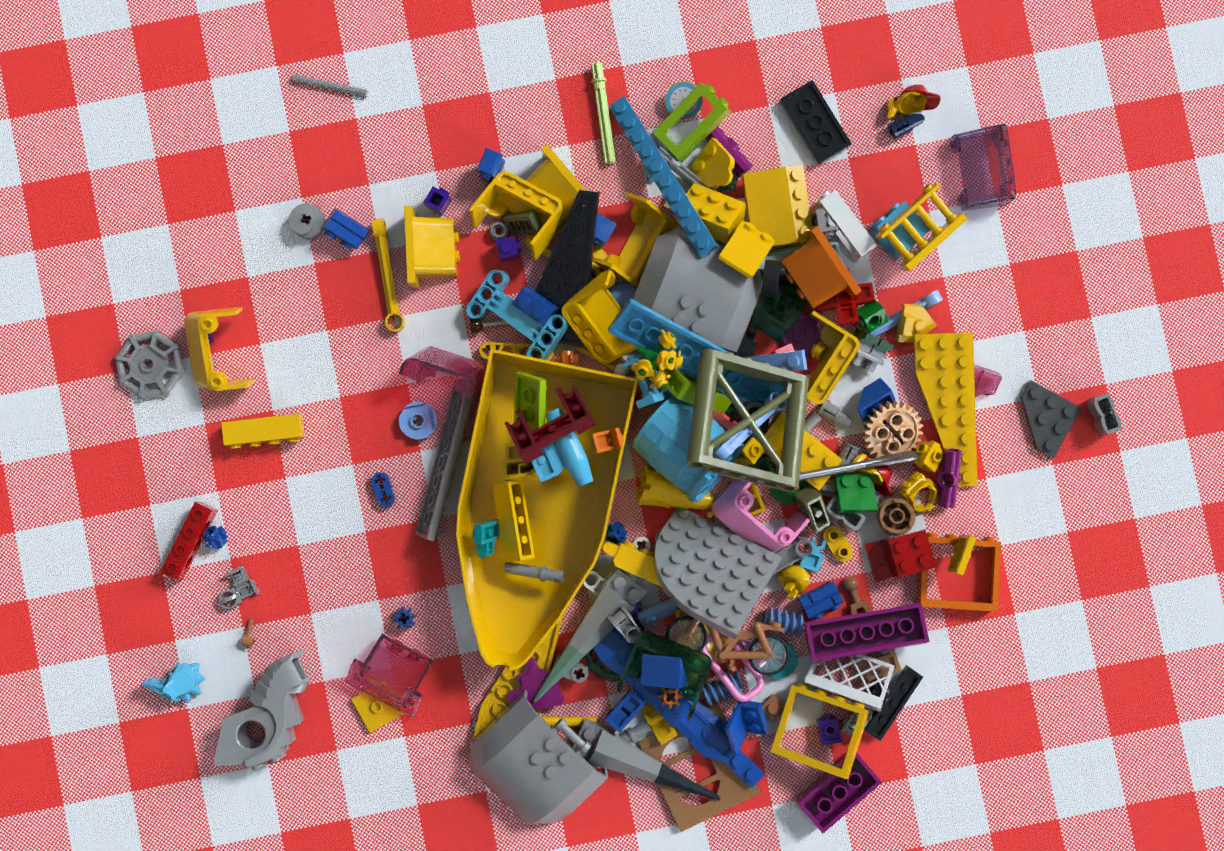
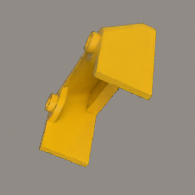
[469,171,563,261]
[593,192,676,287]
[184,307,254,391]
[807,311,860,404]

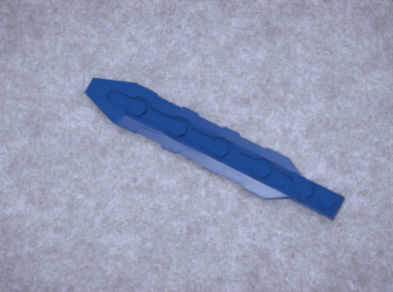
[594,627,765,788]

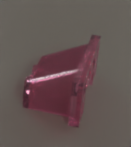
[345,633,433,719]

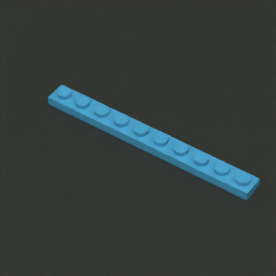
[609,96,718,258]

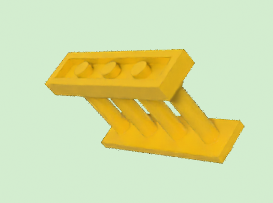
[875,183,968,271]

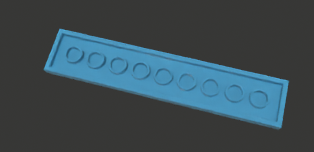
[608,298,784,405]

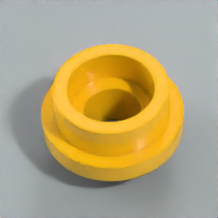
[811,342,828,360]

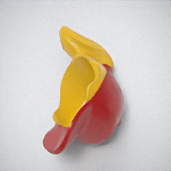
[886,84,941,119]
[848,454,893,497]

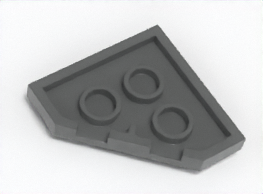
[1020,380,1081,458]

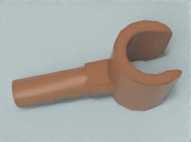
[241,619,255,648]

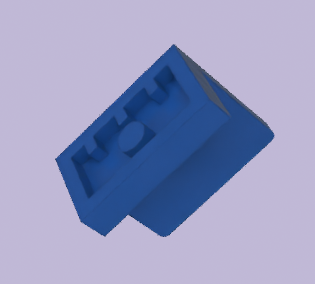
[725,701,768,755]

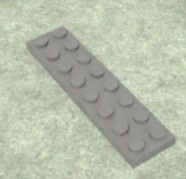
[415,387,474,541]

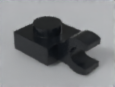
[734,326,758,357]

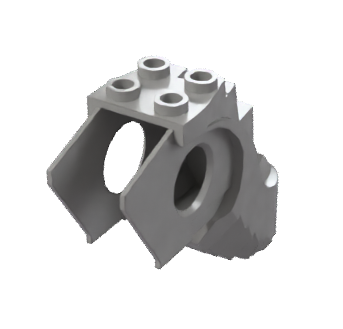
[214,649,311,770]

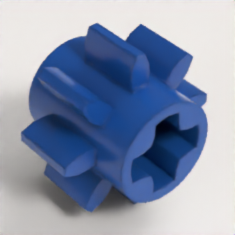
[605,522,628,545]
[203,526,228,549]
[392,606,417,630]

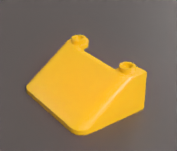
[562,268,638,364]

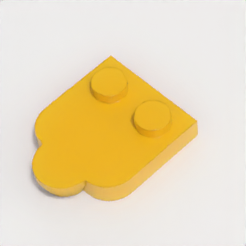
[690,138,735,189]

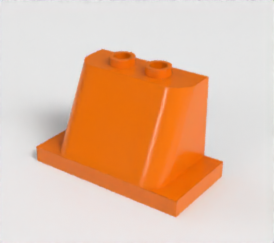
[780,226,862,309]

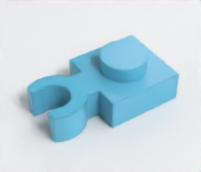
[800,537,826,574]

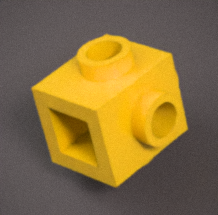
[912,440,944,472]

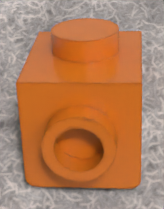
[589,427,623,454]

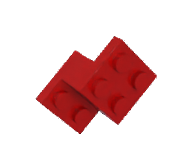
[864,529,937,582]

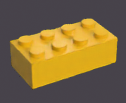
[757,412,842,491]

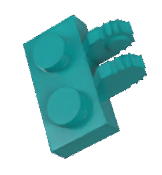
[473,519,500,559]

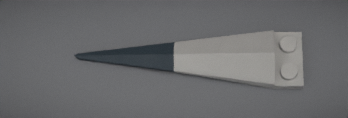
[572,718,720,800]

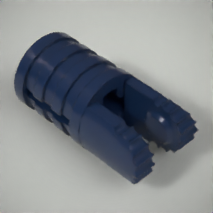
[887,113,925,140]

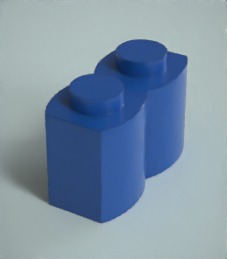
[477,148,505,184]

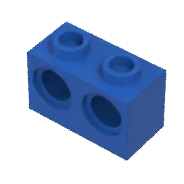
[605,688,646,733]

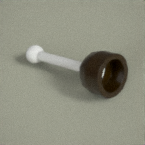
[470,318,508,334]

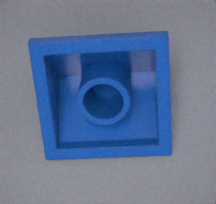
[641,654,688,689]

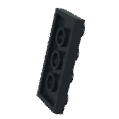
[779,80,852,165]

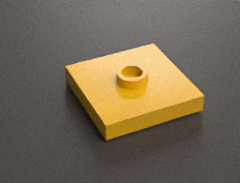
[947,535,976,575]
[351,680,404,733]

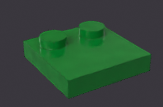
[833,474,878,513]

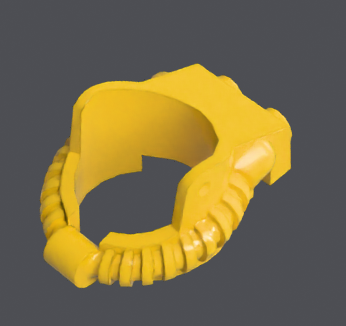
[900,471,938,513]

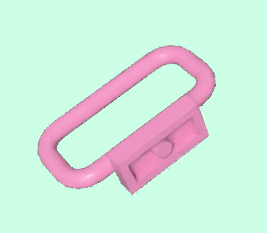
[699,630,766,702]

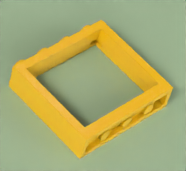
[771,683,869,779]

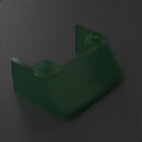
[617,631,712,721]

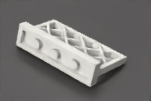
[805,655,895,712]

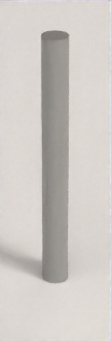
[292,74,368,97]

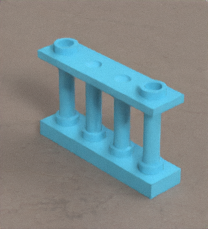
[621,354,673,409]

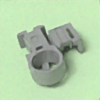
[219,566,260,609]

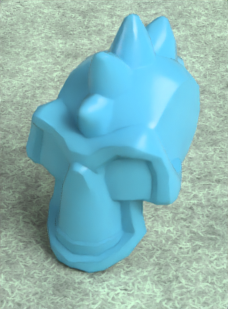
[141,663,205,703]

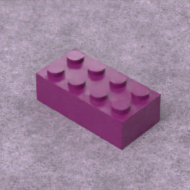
[795,752,882,834]

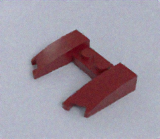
[505,385,597,464]

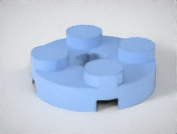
[399,401,438,440]

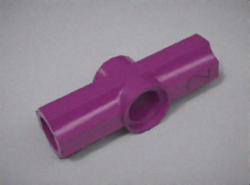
[706,126,753,177]
[937,448,962,508]

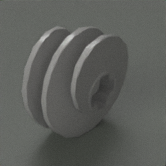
[289,203,325,240]

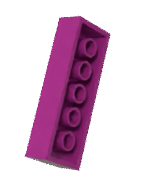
[803,603,930,663]

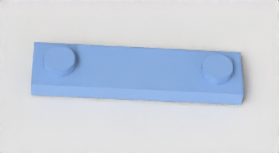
[749,350,807,371]
[637,598,680,627]

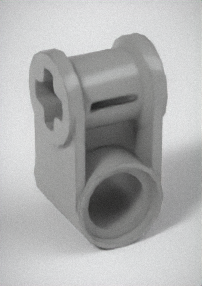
[607,605,642,643]
[550,653,589,683]
[839,707,872,736]

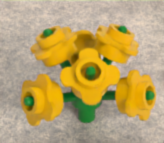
[631,329,683,389]

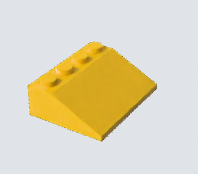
[742,165,812,248]

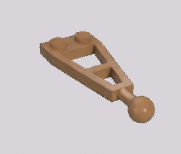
[843,576,901,682]

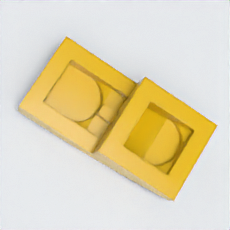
[641,703,678,745]

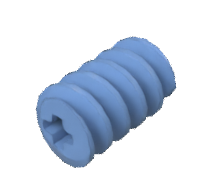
[762,606,804,638]
[701,671,744,706]

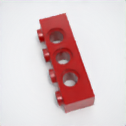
[160,502,218,580]

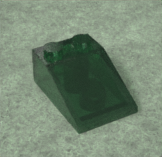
[749,275,809,343]

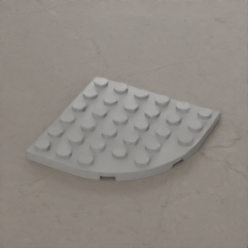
[654,508,782,639]

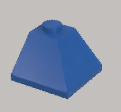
[857,378,897,428]

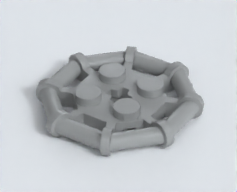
[114,330,185,400]

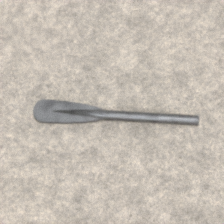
[799,451,919,481]

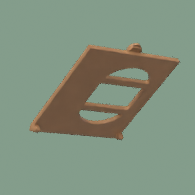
[638,703,761,832]

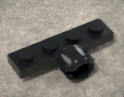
[864,665,923,741]

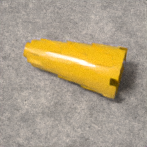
[636,466,713,510]

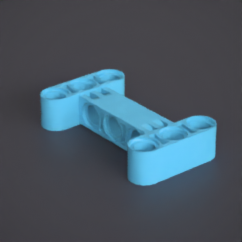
[466,270,570,360]

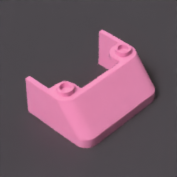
[712,479,810,552]

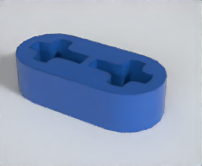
[371,472,396,508]

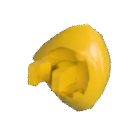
[777,565,810,600]

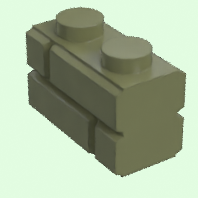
[795,485,831,533]

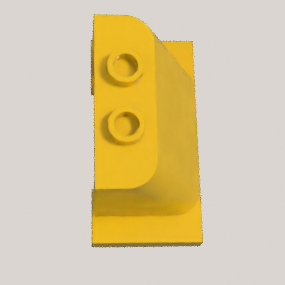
[526,144,586,232]
[404,206,460,289]

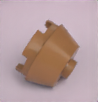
[876,498,915,536]

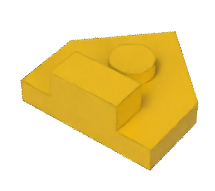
[895,304,937,343]

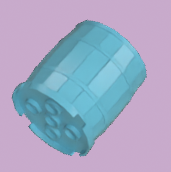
[632,395,744,503]

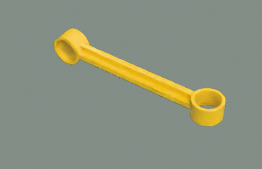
[372,218,406,332]

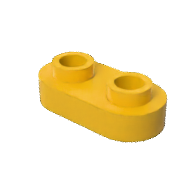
[823,526,853,562]

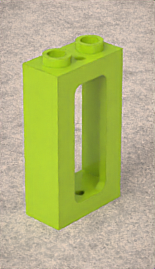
[653,82,731,162]
[664,368,732,414]

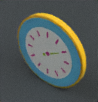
[665,81,703,120]

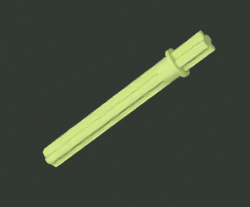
[591,62,616,164]

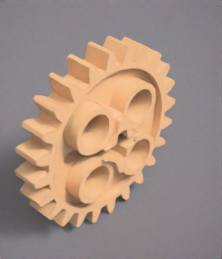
[862,400,923,458]

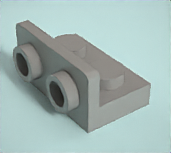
[811,208,838,240]

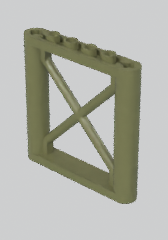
[686,349,809,492]

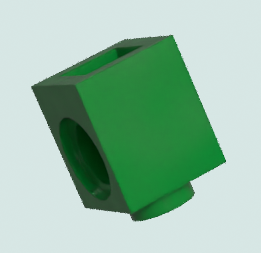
[857,300,889,333]

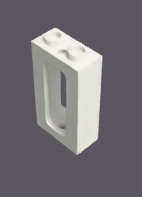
[815,190,877,263]

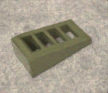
[503,209,543,234]

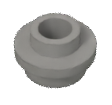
[489,222,509,240]

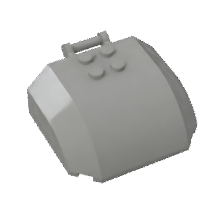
[632,226,763,352]
[470,689,608,824]

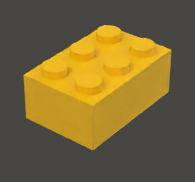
[676,183,746,244]

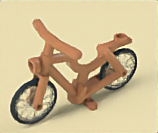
[666,616,789,676]

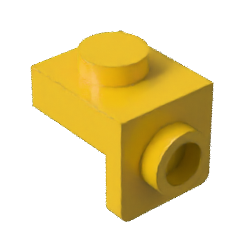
[736,437,765,464]

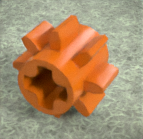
[556,350,580,366]
[658,687,683,709]

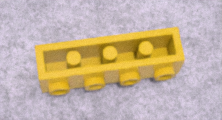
[221,414,305,449]
[492,480,535,563]

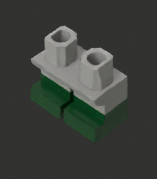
[851,328,894,373]

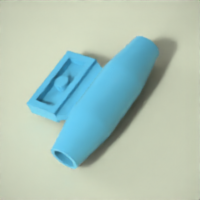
[531,408,593,487]

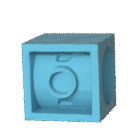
[870,201,930,261]

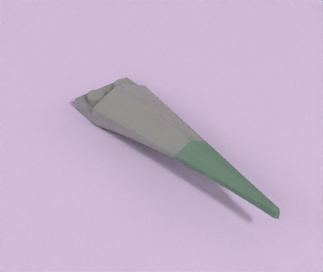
[534,567,647,702]

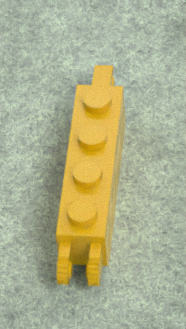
[602,541,662,587]

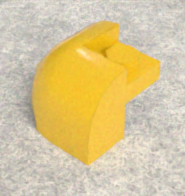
[502,443,537,481]

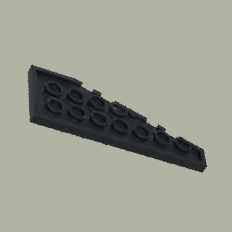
[526,190,600,347]

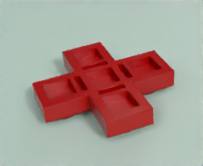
[817,268,875,327]

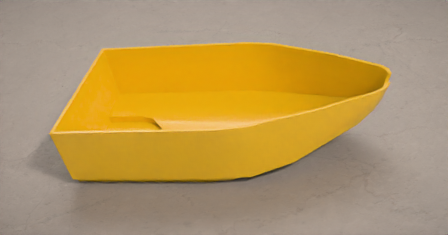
[456,349,638,671]

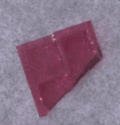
[974,364,1002,397]

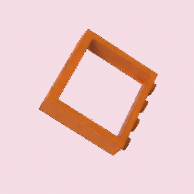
[916,533,1001,612]

